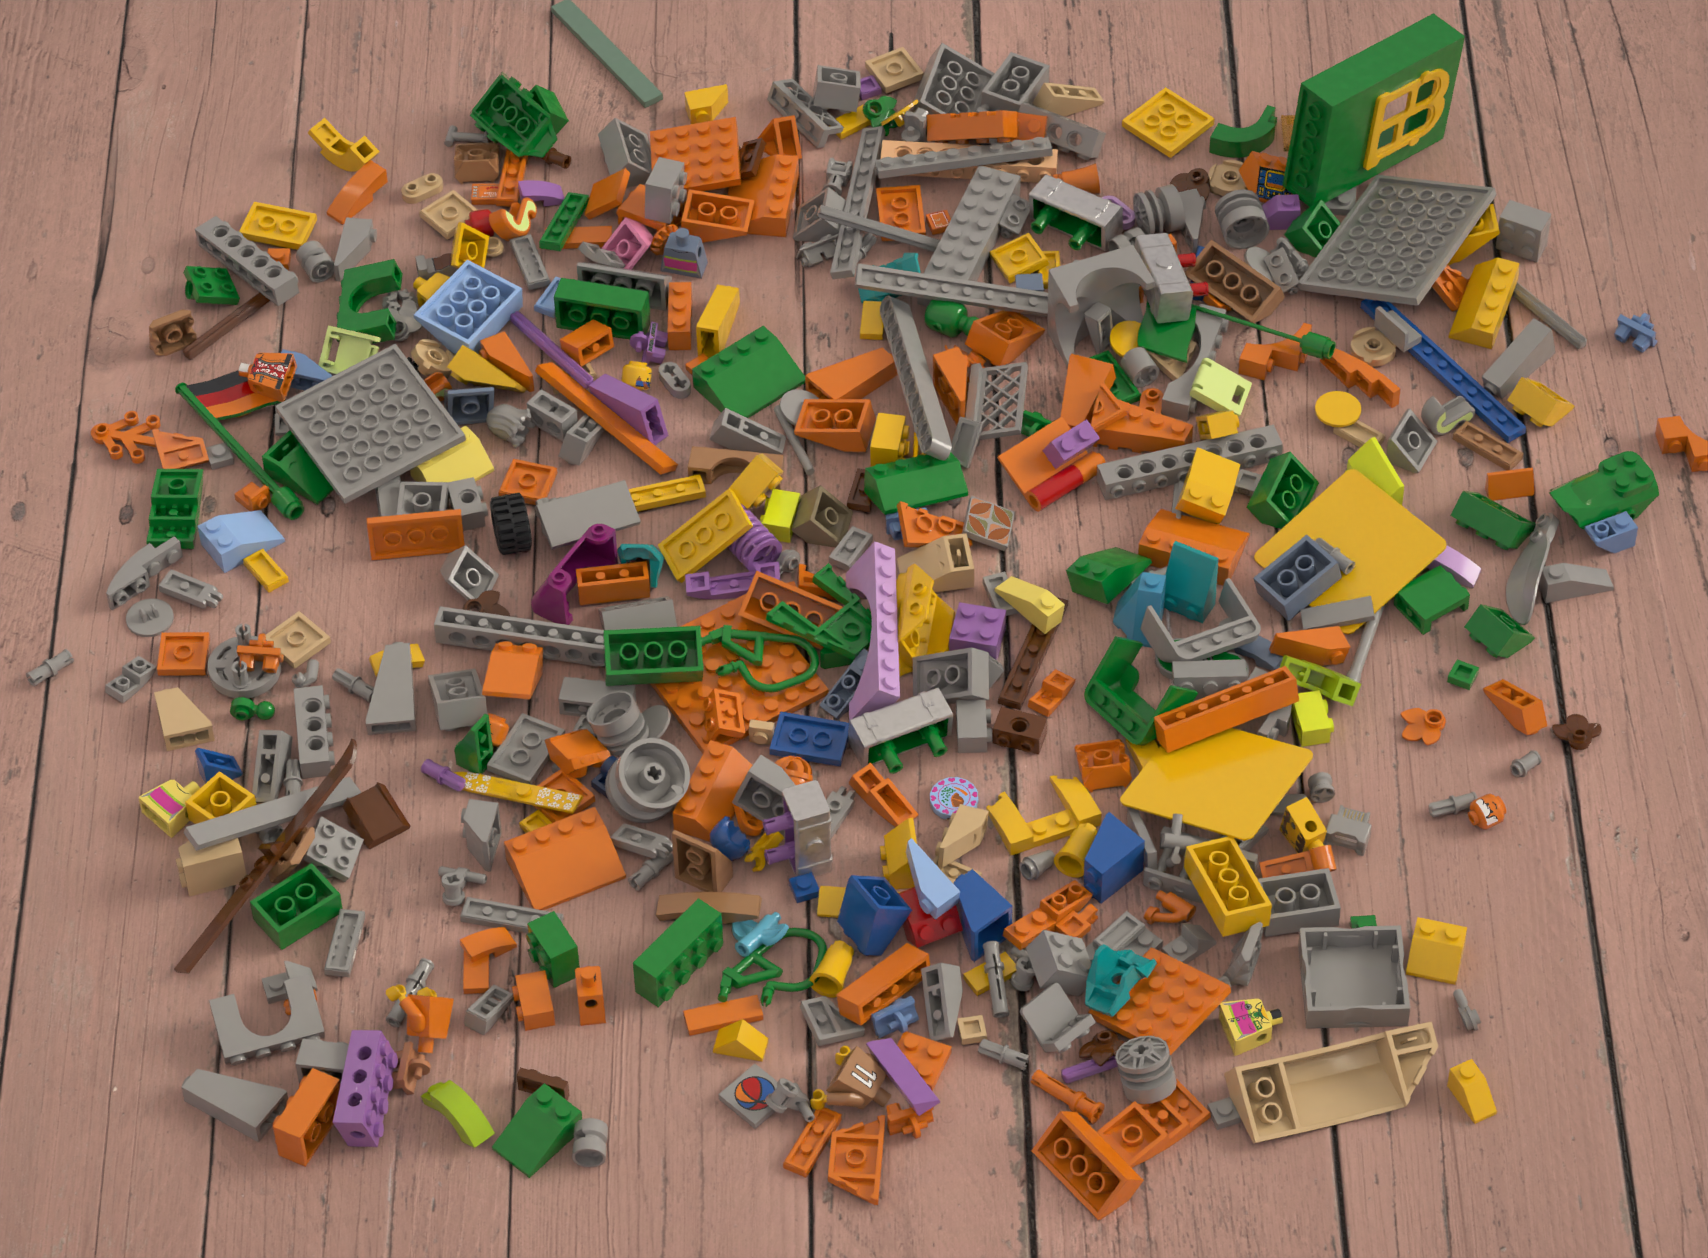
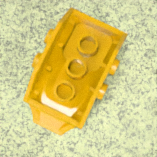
[896,563,956,677]

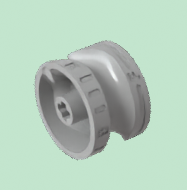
[605,738,690,823]

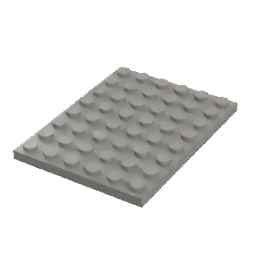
[1298,175,1496,306]

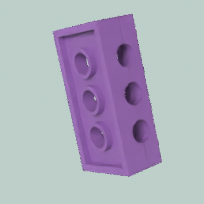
[333,1030,398,1147]

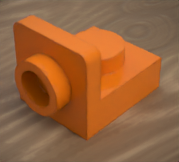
[234,482,271,511]

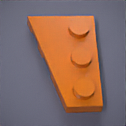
[897,501,972,548]

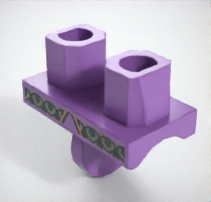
[630,322,668,367]

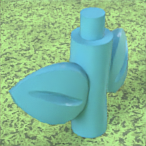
[732,912,789,957]

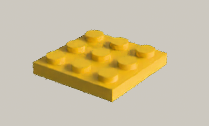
[1122,87,1215,158]

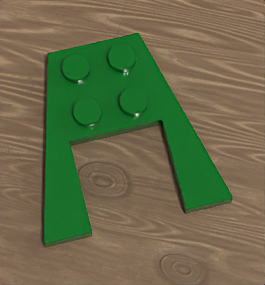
[766,563,872,660]

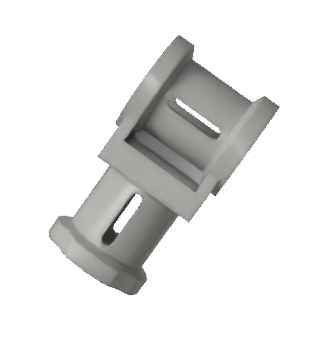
[822,158,853,196]

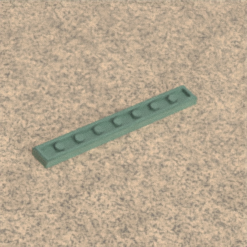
[551,0,663,108]

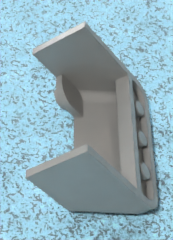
[1140,578,1261,663]

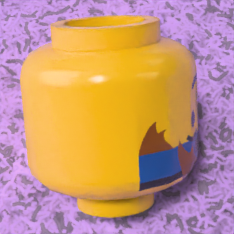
[621,361,652,391]

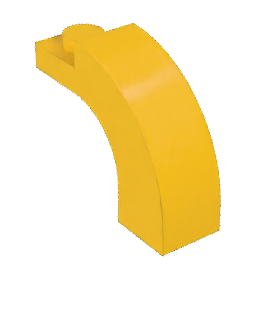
[308,118,380,172]

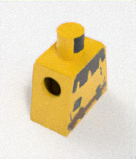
[1279,797,1327,853]

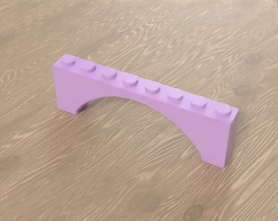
[846,541,900,720]

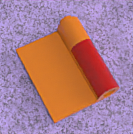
[997,417,1105,512]

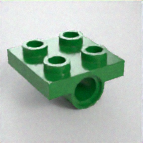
[183,266,240,305]

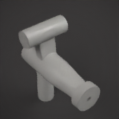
[1161,814,1213,868]

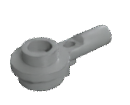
[776,549,800,575]
[1453,989,1481,1031]

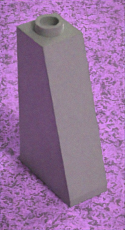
[1482,318,1556,399]
[366,642,416,735]
[181,1069,288,1142]

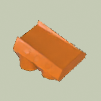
[544,729,611,778]
[1074,739,1132,793]

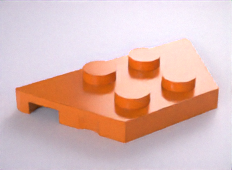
[828,1115,886,1205]

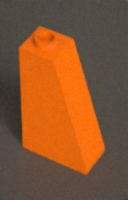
[805,347,898,399]
[1060,353,1116,429]

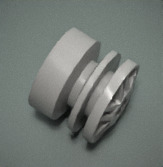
[1133,184,1185,235]
[1215,189,1269,249]
[586,691,650,756]
[1115,1036,1177,1104]

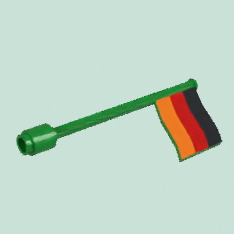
[175,370,304,520]

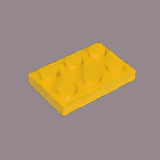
[239,202,317,250]

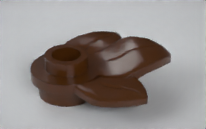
[1170,168,1210,201]
[463,590,510,616]
[1552,714,1602,750]
[1079,1030,1125,1067]

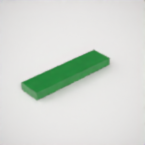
[539,192,589,251]

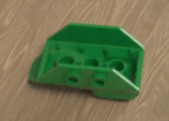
[470,72,557,158]
[1549,451,1659,530]

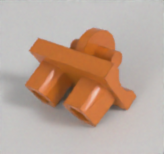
[237,633,284,673]
[886,1103,934,1139]

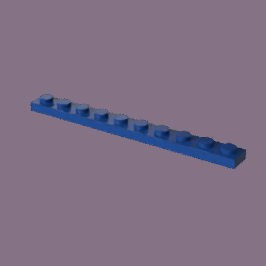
[1360,299,1526,443]

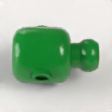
[924,300,979,338]

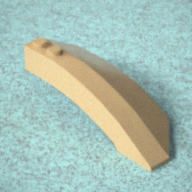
[1224,1022,1438,1143]

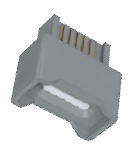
[1323,805,1372,856]

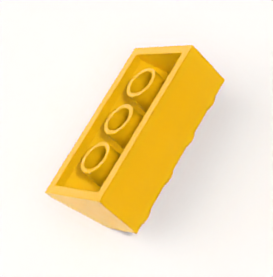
[1448,257,1520,349]

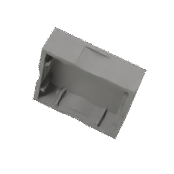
[1298,925,1410,1029]

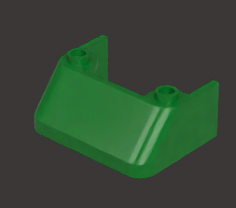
[1084,636,1198,746]

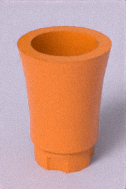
[1053,163,1100,194]

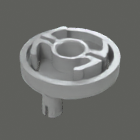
[208,624,281,698]

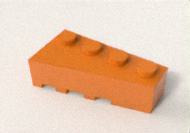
[927,110,1018,144]
[1093,400,1193,453]

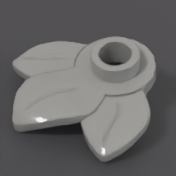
[388,300,423,342]

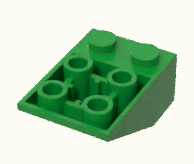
[262,430,334,505]

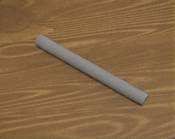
[773,405,815,475]

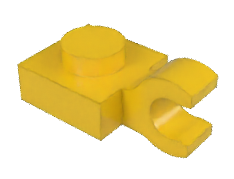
[744,831,784,872]

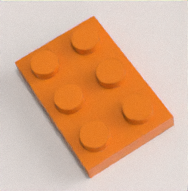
[876,185,926,241]

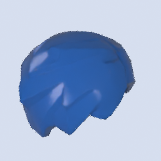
[710,816,750,861]

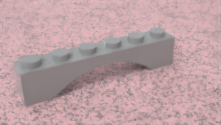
[1161,304,1229,421]

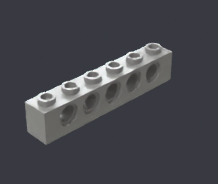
[195,216,300,306]

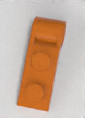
[1259,845,1337,878]

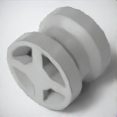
[1308,772,1335,803]

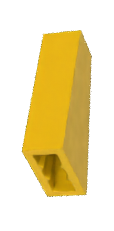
[696,284,740,358]

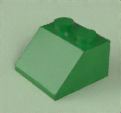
[530,85,569,135]
[1464,604,1535,658]

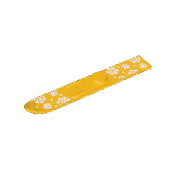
[453,772,583,814]

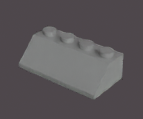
[577,262,672,311]

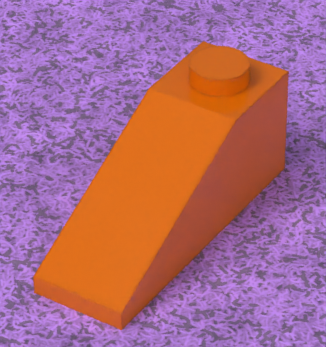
[478,331,535,392]
[1269,626,1350,666]
[1483,679,1548,735]

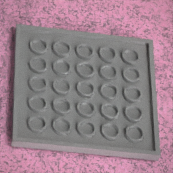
[275,344,466,504]

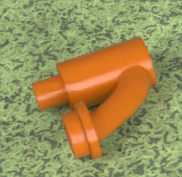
[1144,890,1196,925]

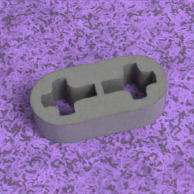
[659,362,691,399]

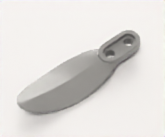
[1506,513,1559,625]

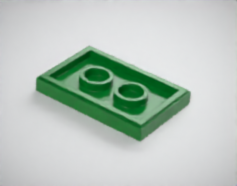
[1089,350,1141,404]

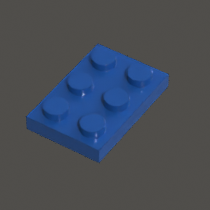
[769,711,849,767]

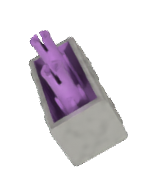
[763,780,833,877]

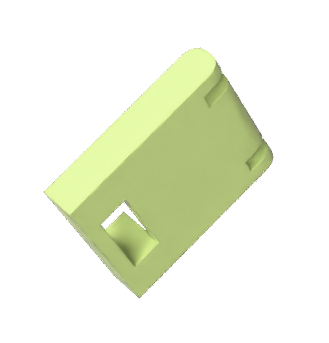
[319,326,381,374]
[1189,358,1252,418]

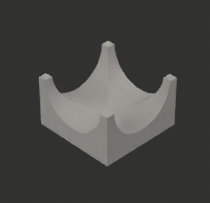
[1047,245,1155,368]

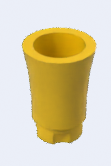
[1054,823,1097,878]
[809,940,854,998]

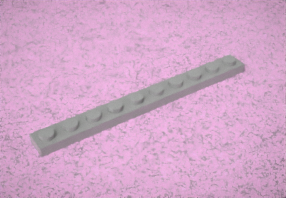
[830,126,886,279]
[855,263,1048,317]

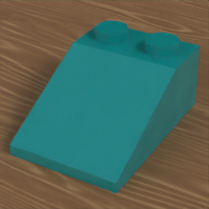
[1164,541,1219,623]

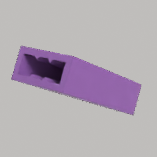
[588,374,669,445]

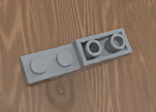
[106,537,183,610]

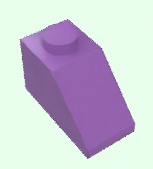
[1262,195,1300,230]

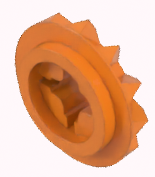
[650,224,678,255]

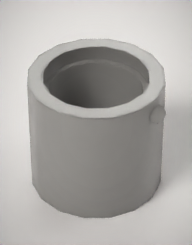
[1121,347,1159,387]

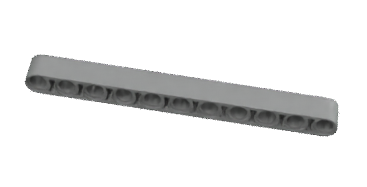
[880,296,952,461]

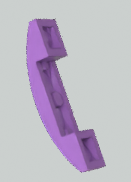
[685,561,781,599]

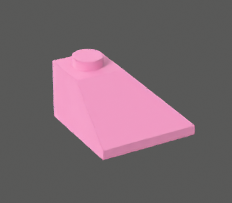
[601,217,653,270]

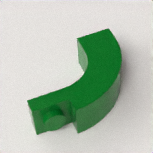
[1209,105,1277,158]

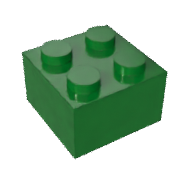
[526,911,580,988]

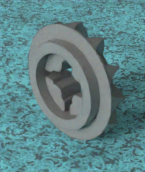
[382,289,418,311]

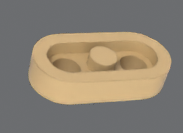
[401,173,443,204]

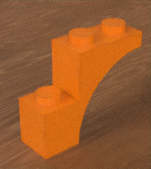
[1238,323,1312,380]
[1655,416,1708,472]

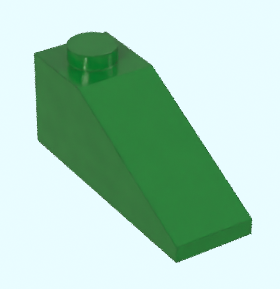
[454,714,494,774]

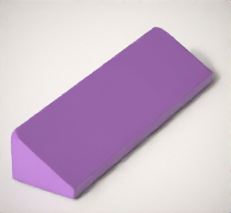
[866,1038,940,1116]

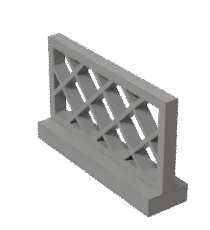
[965,362,1028,446]

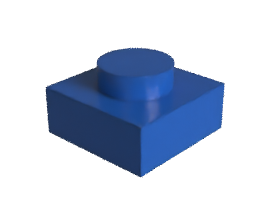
[789,872,819,903]

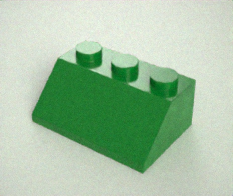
[1246,451,1319,529]
[1450,491,1536,551]

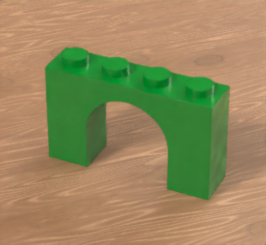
[336,259,403,344]

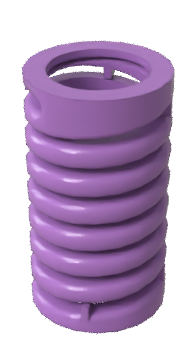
[727,503,782,572]

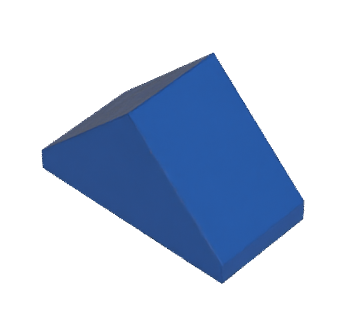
[195,748,243,784]

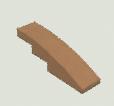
[656,892,762,924]

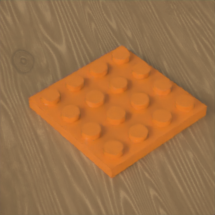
[650,117,741,194]
[1088,947,1231,1055]

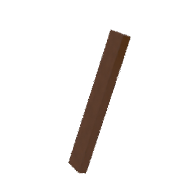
[998,597,1068,710]

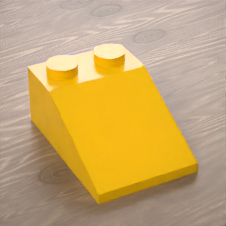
[1447,204,1500,265]
[447,345,526,393]
[1175,447,1241,524]

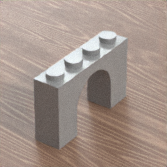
[209,974,325,1065]

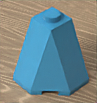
[1113,572,1166,648]

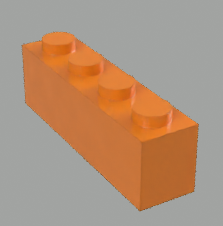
[836,943,930,1025]

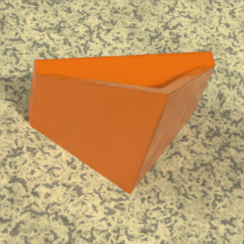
[757,115,802,159]

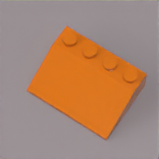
[727,154,799,237]
[1138,509,1250,586]
[504,807,626,910]

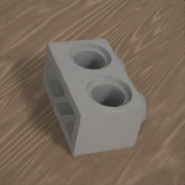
[526,389,578,441]

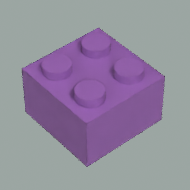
[949,602,1006,660]

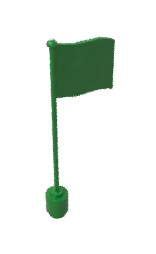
[1137,293,1336,363]

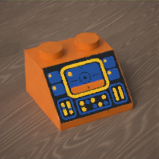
[1239,151,1292,203]

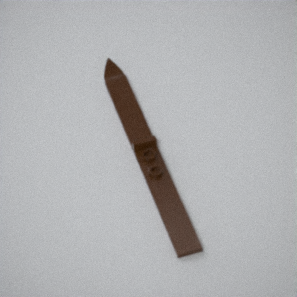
[174,739,357,974]

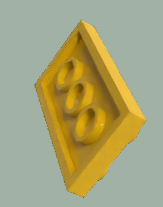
[658,489,753,583]

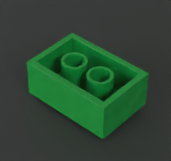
[250,863,343,950]

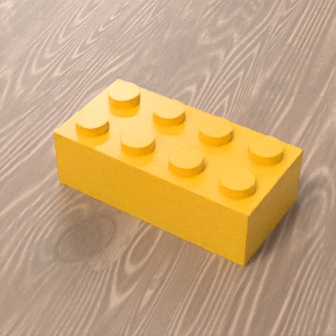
[1184,836,1272,937]

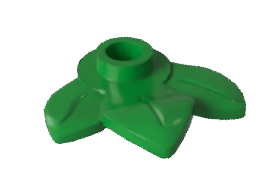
[863,96,899,136]

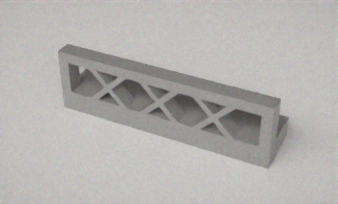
[767,79,844,148]

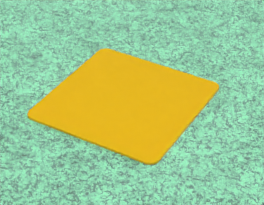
[1254,469,1447,634]
[1120,728,1313,840]

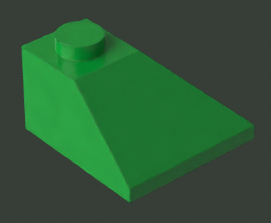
[1284,200,1341,258]

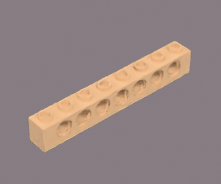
[880,140,1058,183]

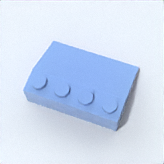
[414,260,523,355]

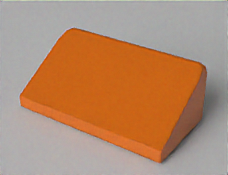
[1485,467,1534,501]

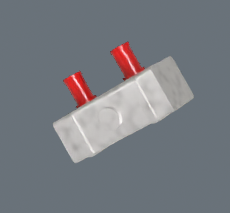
[1134,233,1209,323]

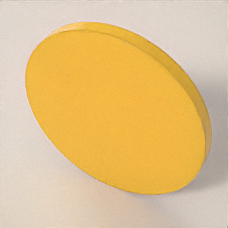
[881,99,919,127]
[1109,321,1149,357]
[1315,391,1361,427]

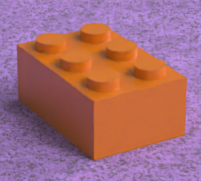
[273,1068,340,1167]

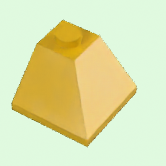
[451,222,490,269]

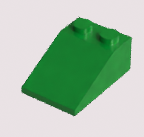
[1066,547,1152,604]
[492,1083,582,1178]

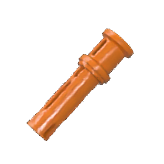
[1030,1069,1105,1124]

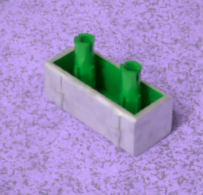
[1029,174,1123,251]
[848,687,953,774]

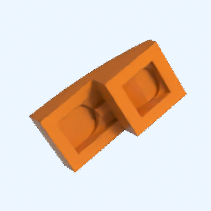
[1028,669,1076,717]
[460,927,517,963]

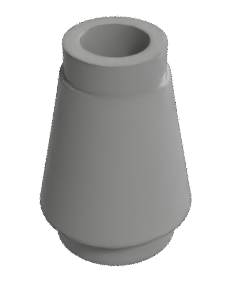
[1019,850,1055,880]

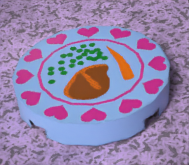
[930,777,978,820]

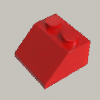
[898,887,963,948]

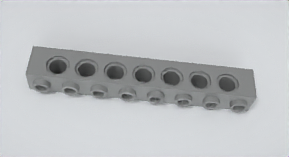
[1097,425,1283,500]
[434,606,604,667]

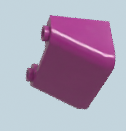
[531,524,618,625]

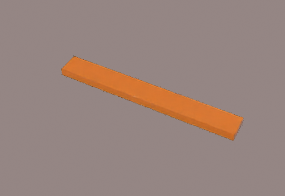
[535,362,678,474]

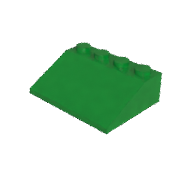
[692,325,805,418]

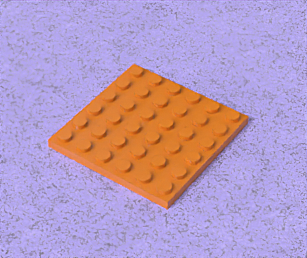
[651,593,829,754]

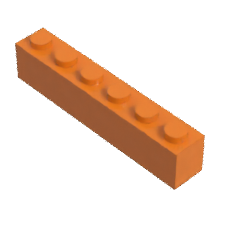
[1154,666,1299,753]

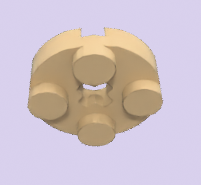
[1208,160,1248,196]
[1350,327,1396,368]
[411,339,454,379]

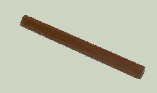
[183,292,271,360]

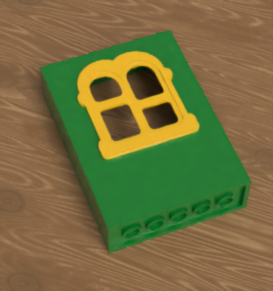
[1282,13,1465,207]

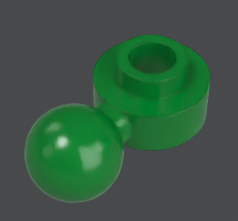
[230,697,275,721]

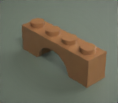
[688,446,784,490]

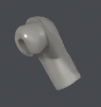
[292,659,319,688]

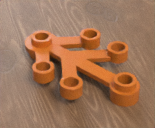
[91,411,161,464]

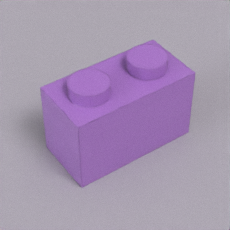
[1042,419,1100,469]

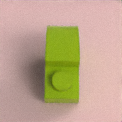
[1279,655,1361,706]
[421,1080,495,1148]

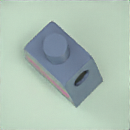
[661,228,708,279]

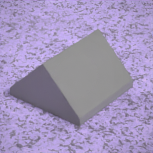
[1386,409,1438,473]

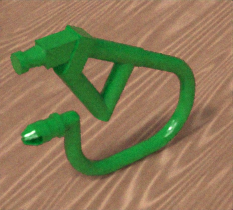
[701,625,819,693]
[718,928,827,1007]

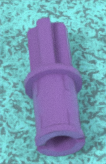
[421,759,466,791]

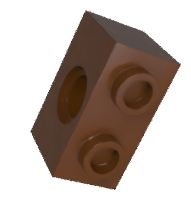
[992,707,1048,755]

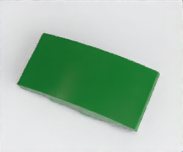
[146,469,204,549]

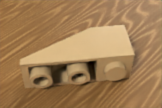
[935,804,989,868]

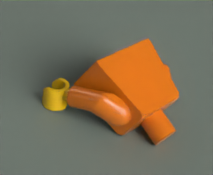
[386,984,454,1053]

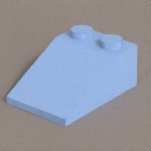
[198,510,285,573]

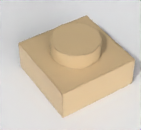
[749,720,775,745]
[957,1015,987,1045]

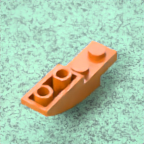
[1003,880,1093,950]

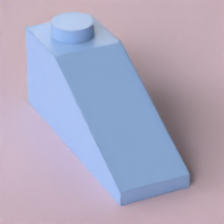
[906,838,960,919]

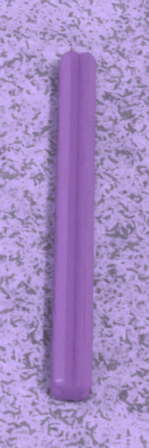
[510,311,593,389]

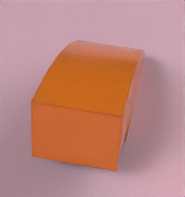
[327,160,388,225]
[849,763,919,827]

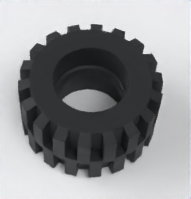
[490,493,532,555]

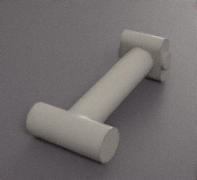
[444,125,491,147]

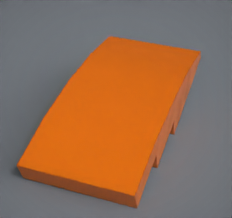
[1097,1079,1211,1168]

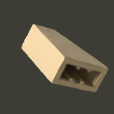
[154,687,215,751]

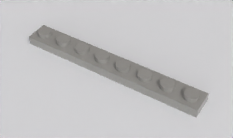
[875,137,1053,179]

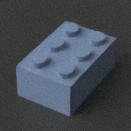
[1253,535,1342,621]

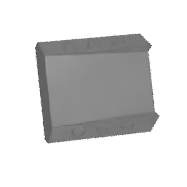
[1222,922,1263,986]

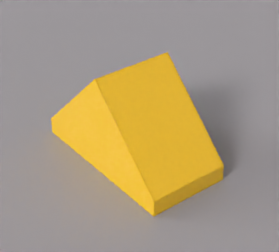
[713,1019,768,1062]

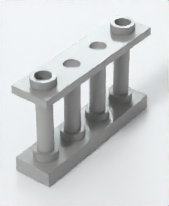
[1143,826,1258,904]

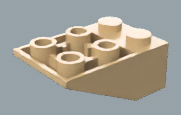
[897,533,974,592]

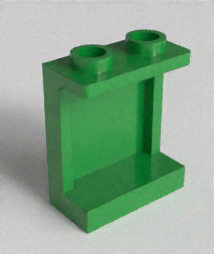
[1394,565,1470,635]

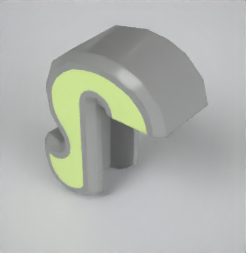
[1421,396,1475,435]

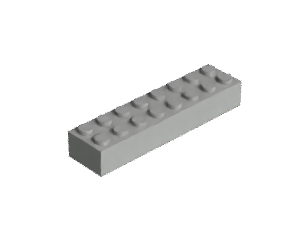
[917,165,1021,306]

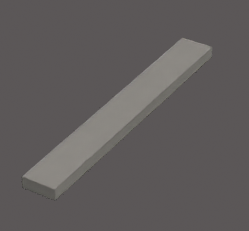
[184,777,362,851]

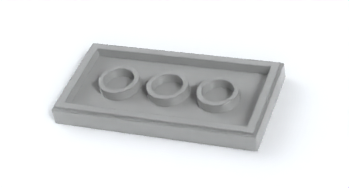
[536,480,641,550]

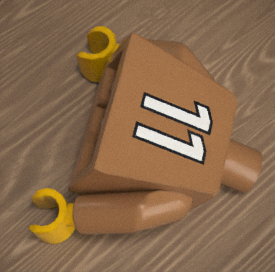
[810,1046,892,1110]

